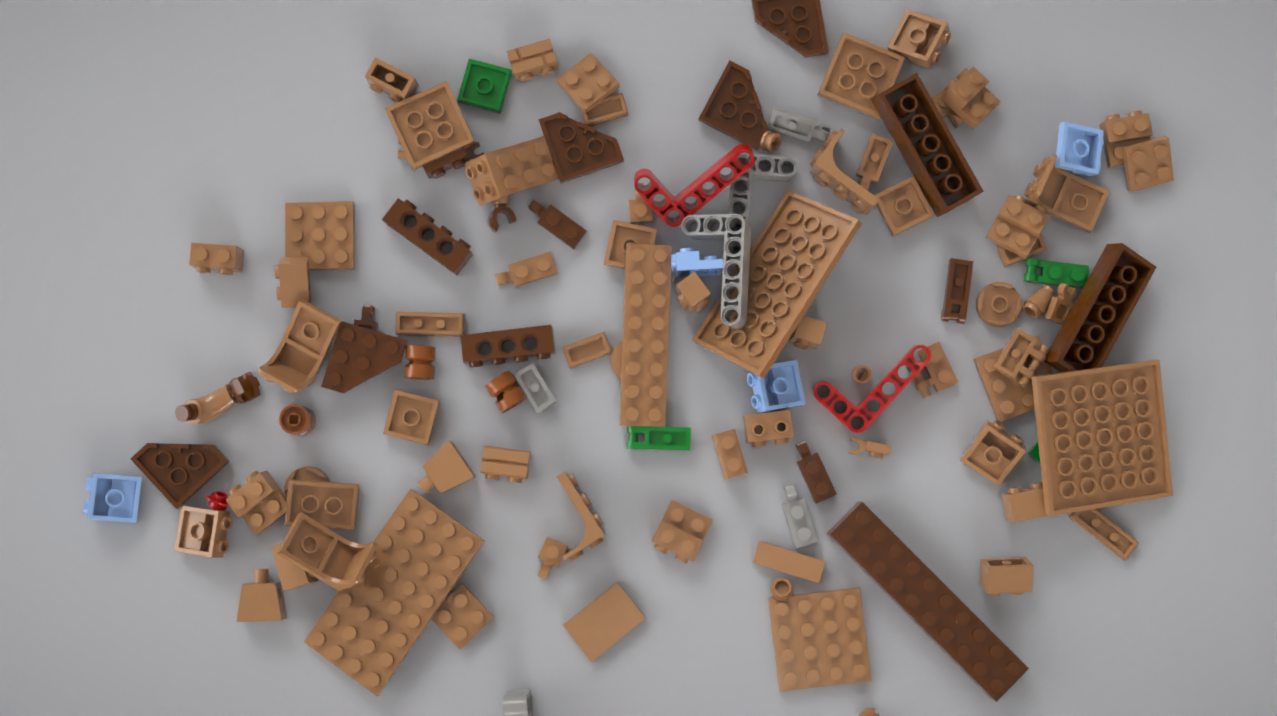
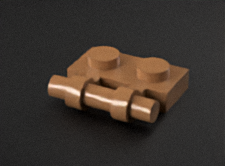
[992,328,1049,388]
[906,342,959,399]

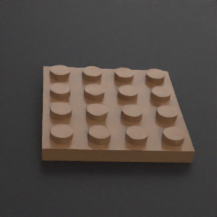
[768,587,872,692]

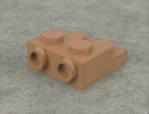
[887,9,951,69]
[941,66,1001,130]
[1099,110,1153,168]
[986,195,1050,259]
[960,420,1026,486]
[226,471,287,535]
[652,500,713,564]
[174,505,232,558]

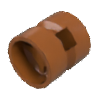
[404,345,436,380]
[485,371,527,413]
[279,404,316,436]

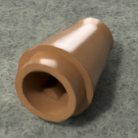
[1023,285,1054,319]

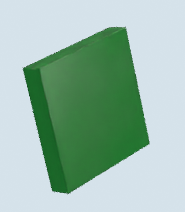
[457,59,512,114]

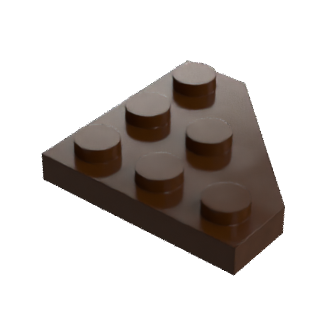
[751,0,829,58]
[698,60,769,151]
[538,112,624,183]
[321,321,408,393]
[130,443,230,509]

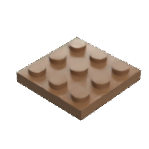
[817,32,905,120]
[385,81,475,171]
[285,201,355,270]
[973,335,1054,422]

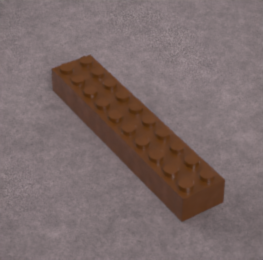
[826,501,1029,702]

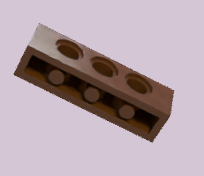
[382,198,473,276]
[460,325,555,367]

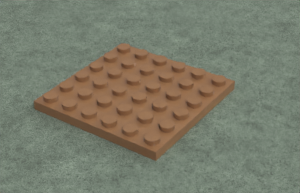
[1032,360,1173,516]

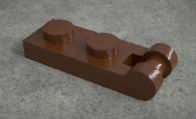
[941,258,974,324]

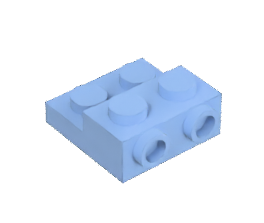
[1055,122,1104,177]
[671,248,723,277]
[747,360,806,413]
[83,473,142,523]

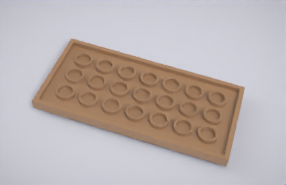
[692,190,862,379]
[304,489,485,696]

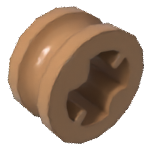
[760,131,781,153]

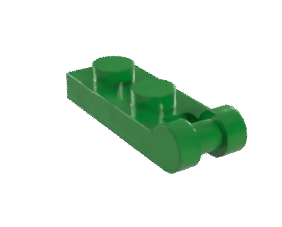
[1023,258,1089,289]
[626,426,691,451]

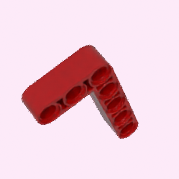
[634,144,755,227]
[813,345,931,433]

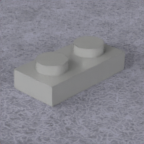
[513,363,556,414]

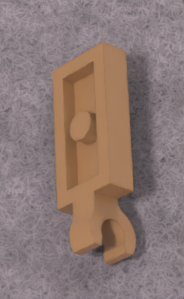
[856,133,893,191]
[495,251,558,287]

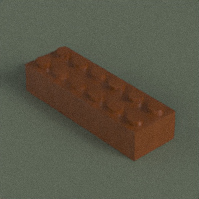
[871,73,984,217]
[1045,243,1157,373]

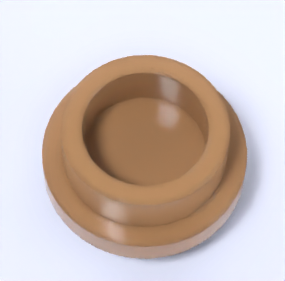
[770,578,793,601]

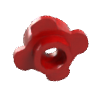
[206,491,228,511]

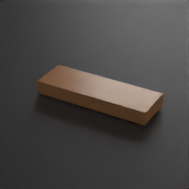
[395,312,465,337]
[1069,509,1139,561]
[752,541,826,583]

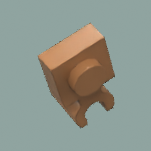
[1044,283,1077,325]

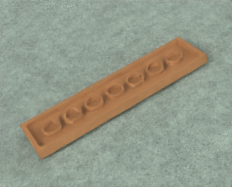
[619,243,672,427]

